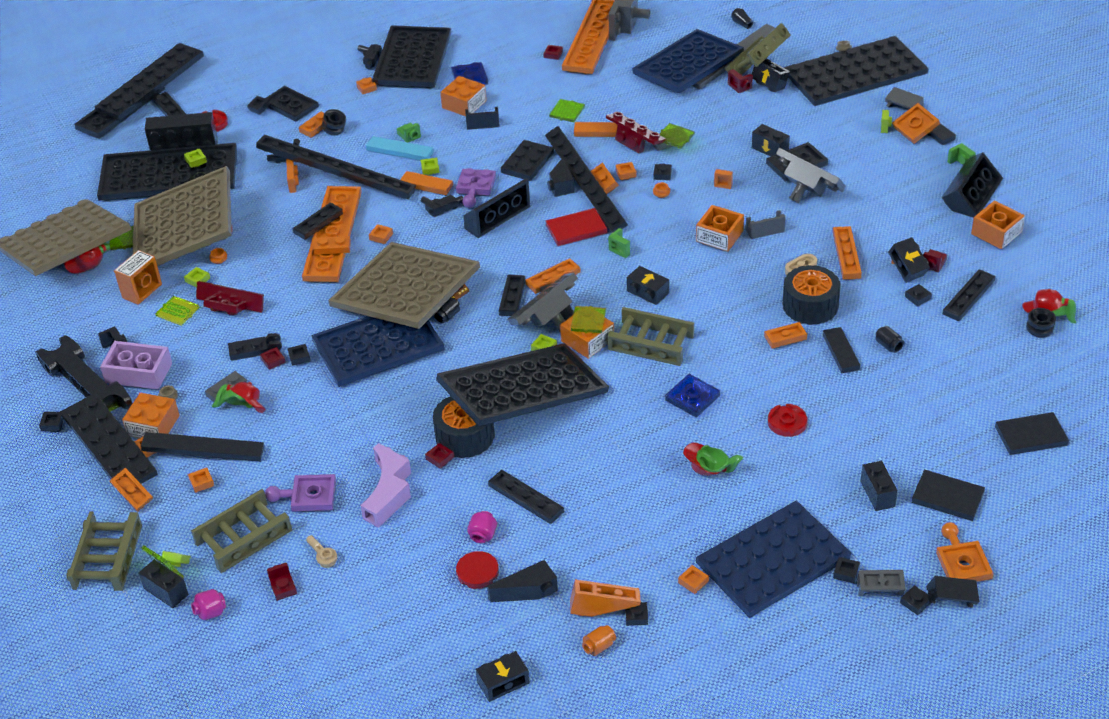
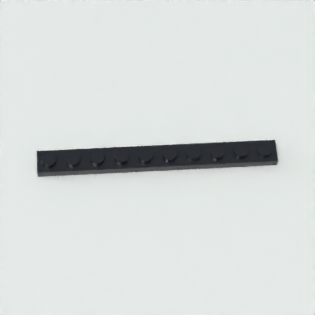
[545,126,628,233]
[256,134,416,199]

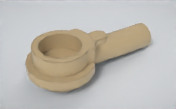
[306,535,337,568]

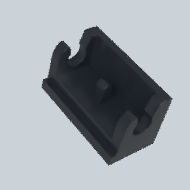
[465,107,500,130]
[926,576,980,608]

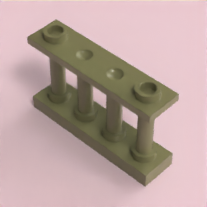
[725,22,791,75]
[608,307,694,366]
[191,489,292,573]
[66,511,142,591]

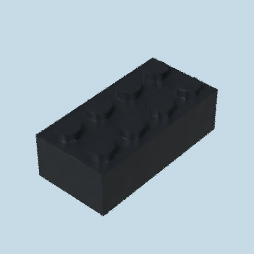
[144,112,218,150]

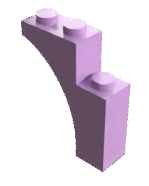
[360,443,411,528]

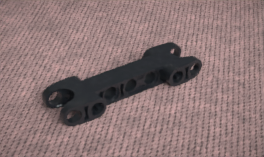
[35,335,133,410]

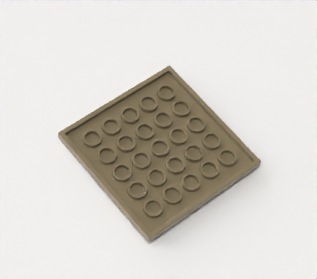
[133,166,232,266]
[0,199,132,276]
[328,242,480,329]

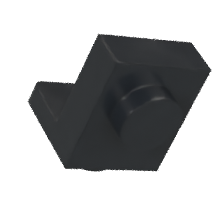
[98,326,127,348]

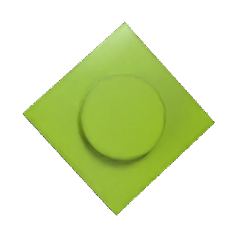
[881,110,892,133]
[184,149,207,168]
[421,158,440,175]
[184,267,210,288]
[531,334,557,351]
[161,551,191,567]

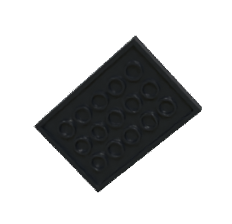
[372,25,451,88]

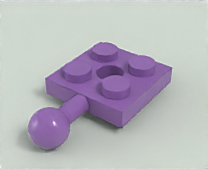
[456,168,496,208]
[265,474,336,511]

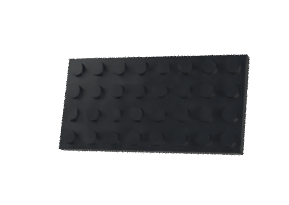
[784,36,928,106]
[97,143,237,201]
[436,343,609,426]

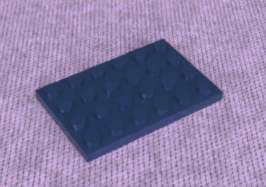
[632,29,744,93]
[311,316,445,387]
[696,500,851,618]

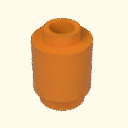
[582,625,616,656]

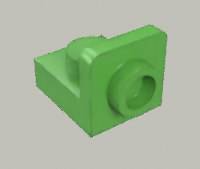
[396,122,421,143]
[947,143,976,165]
[608,228,630,258]

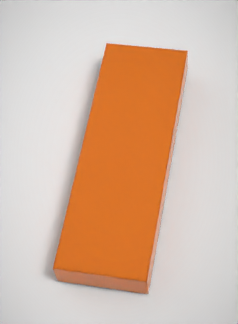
[574,122,618,137]
[400,171,453,195]
[525,258,580,294]

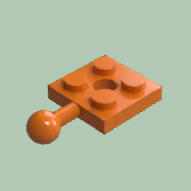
[936,522,994,582]

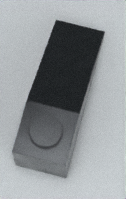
[487,560,558,602]

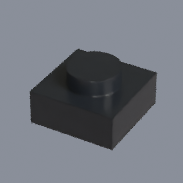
[247,96,270,114]
[653,164,672,180]
[905,284,932,307]
[287,344,310,366]
[39,412,64,431]
[833,557,860,583]
[900,585,931,615]
[625,602,648,626]

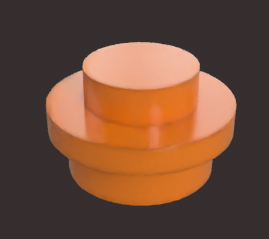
[653,182,670,198]
[209,248,227,264]

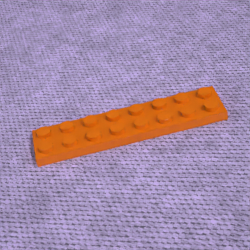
[562,0,615,74]
[302,186,362,282]

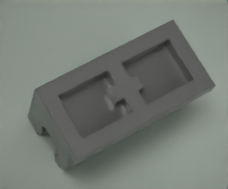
[885,87,924,109]
[745,210,785,239]
[857,570,906,596]

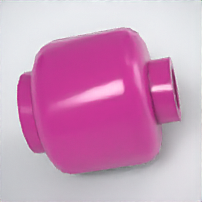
[467,511,497,544]
[191,589,226,620]

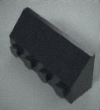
[941,152,1003,218]
[463,178,530,238]

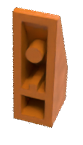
[570,579,641,617]

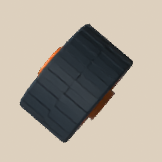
[782,265,841,325]
[433,396,495,458]

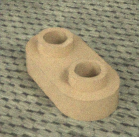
[785,254,817,275]

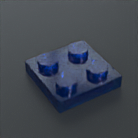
[451,62,488,85]
[665,373,720,418]

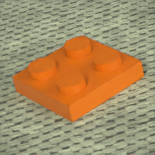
[892,103,940,144]

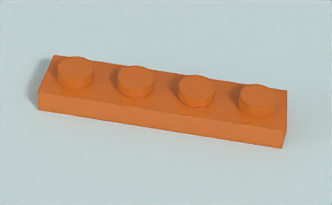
[832,226,862,280]

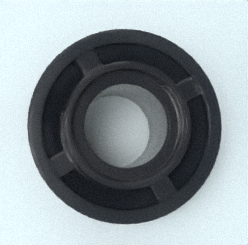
[322,109,346,135]
[1026,308,1056,337]

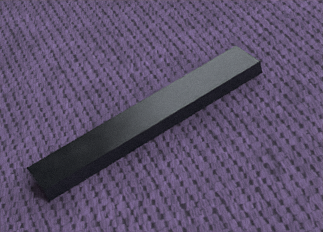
[141,432,264,461]

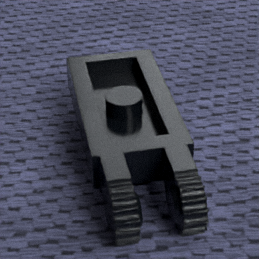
[228,333,282,361]

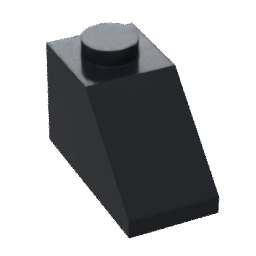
[547,159,575,197]

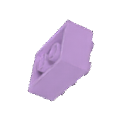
[100,341,172,390]

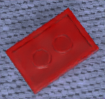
[546,208,607,246]

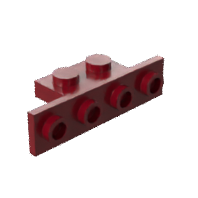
[606,112,666,153]
[196,281,264,315]

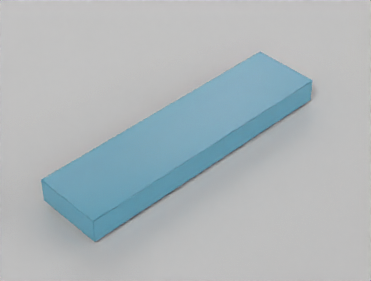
[366,136,434,161]

